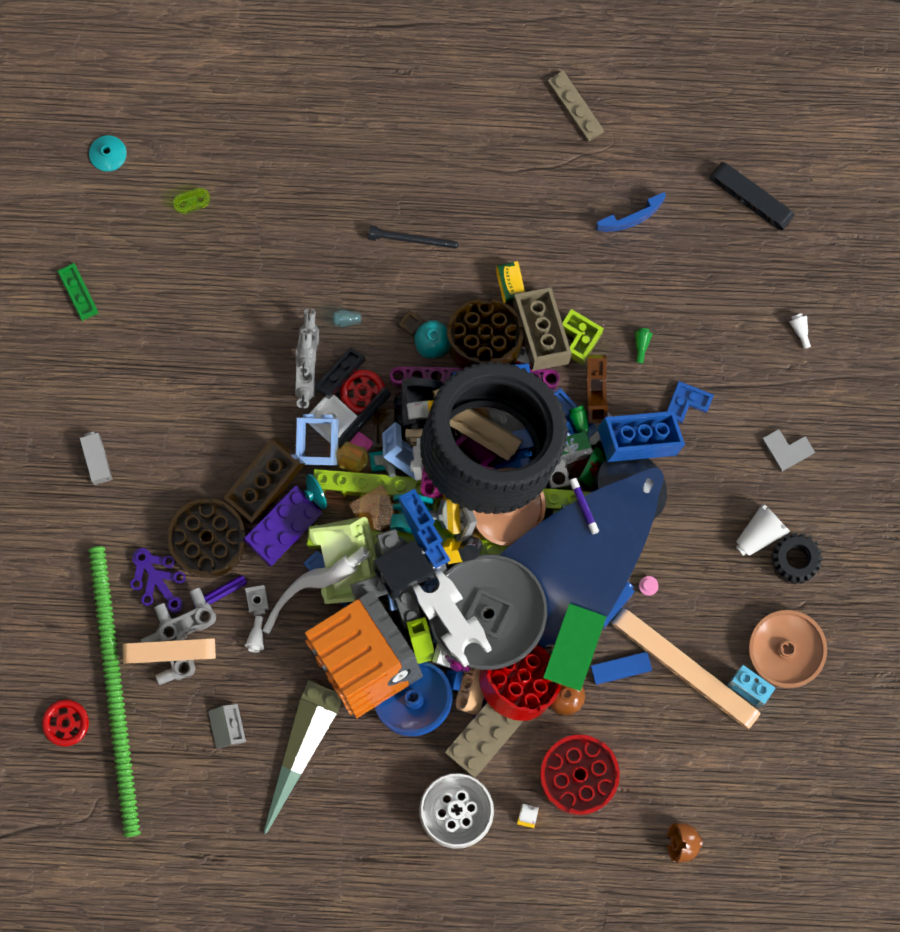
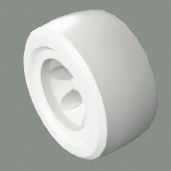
[419,773,494,849]

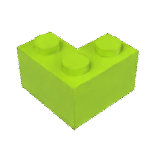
[562,309,604,365]

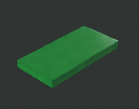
[543,604,606,691]

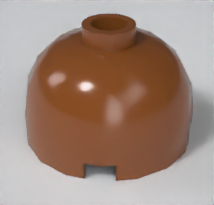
[549,685,585,716]
[667,823,702,863]

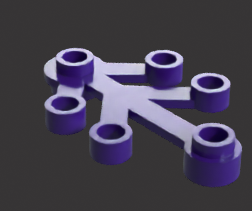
[131,548,186,613]

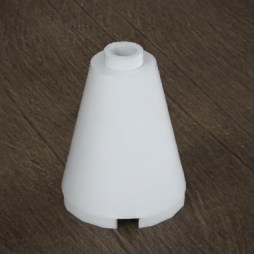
[736,504,790,556]

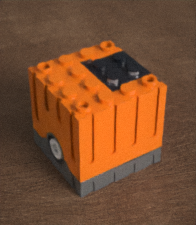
[305,590,423,718]

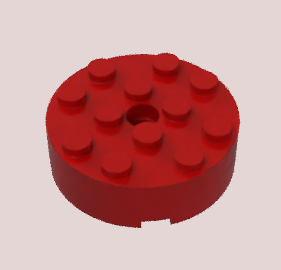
[479,645,561,721]
[540,735,620,815]

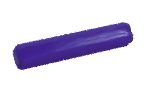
[193,575,247,608]

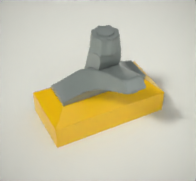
[430,494,461,534]

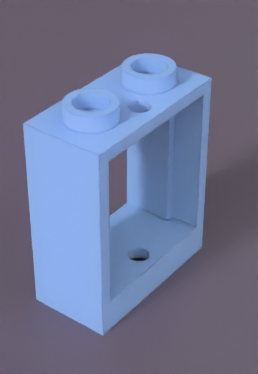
[296,414,339,465]

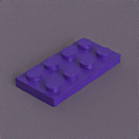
[242,486,322,567]

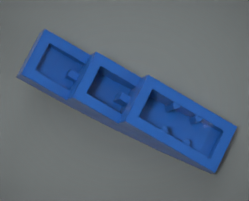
[398,489,450,570]

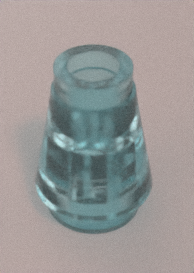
[333,309,361,328]

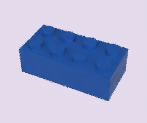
[597,411,685,462]

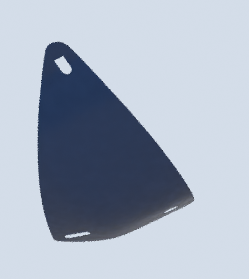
[491,468,664,649]

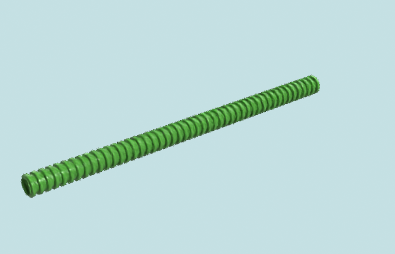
[88,546,141,837]

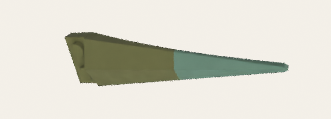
[264,680,342,834]

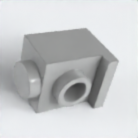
[245,585,269,616]

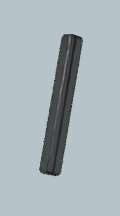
[338,388,391,449]

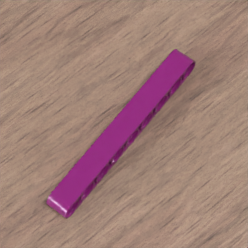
[390,367,560,389]

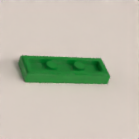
[57,263,99,321]

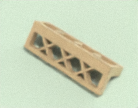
[450,409,523,461]

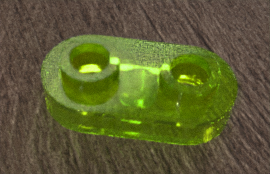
[173,188,210,214]

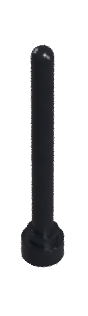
[368,225,459,249]

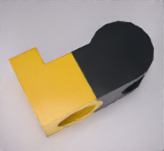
[443,537,483,564]

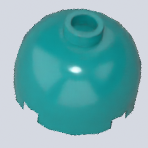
[414,321,448,359]

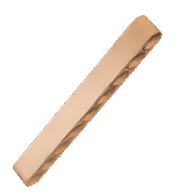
[611,608,760,730]

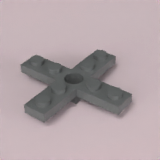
[350,529,447,629]

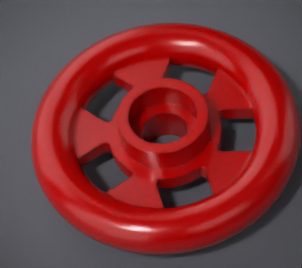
[340,370,385,414]
[42,700,89,747]

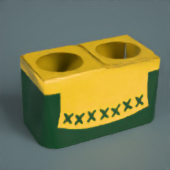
[496,261,525,305]

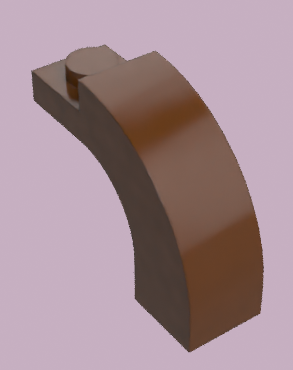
[586,355,608,423]

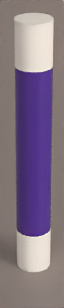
[569,478,599,535]

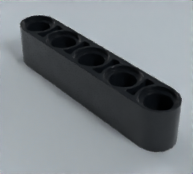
[710,162,795,231]

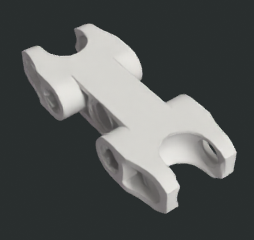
[412,569,492,667]

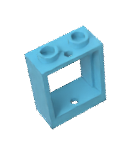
[727,665,775,709]

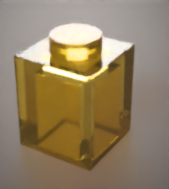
[337,441,368,473]

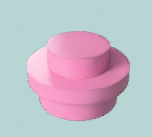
[639,576,658,596]

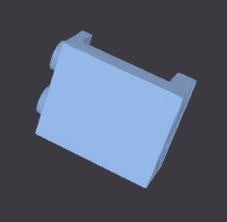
[382,422,418,481]

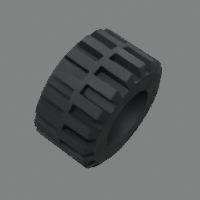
[771,533,823,584]

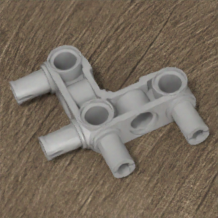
[295,309,319,408]
[141,588,216,685]

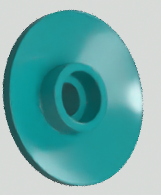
[89,135,127,172]
[304,474,327,510]

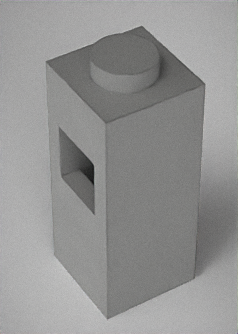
[80,432,113,485]

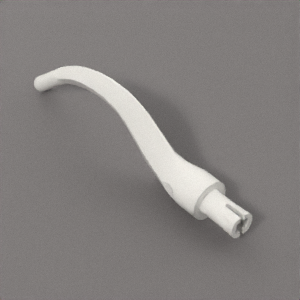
[262,546,370,634]

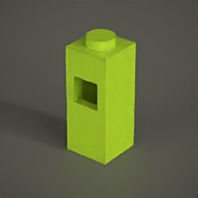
[406,617,435,664]

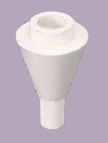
[789,314,811,349]
[245,616,264,653]

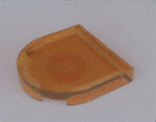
[349,484,395,530]

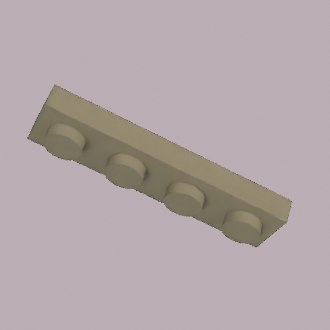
[548,71,604,142]

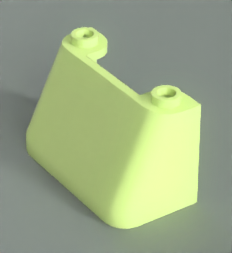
[309,517,377,604]

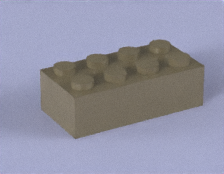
[513,287,572,371]
[444,702,523,778]

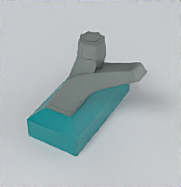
[369,451,399,478]

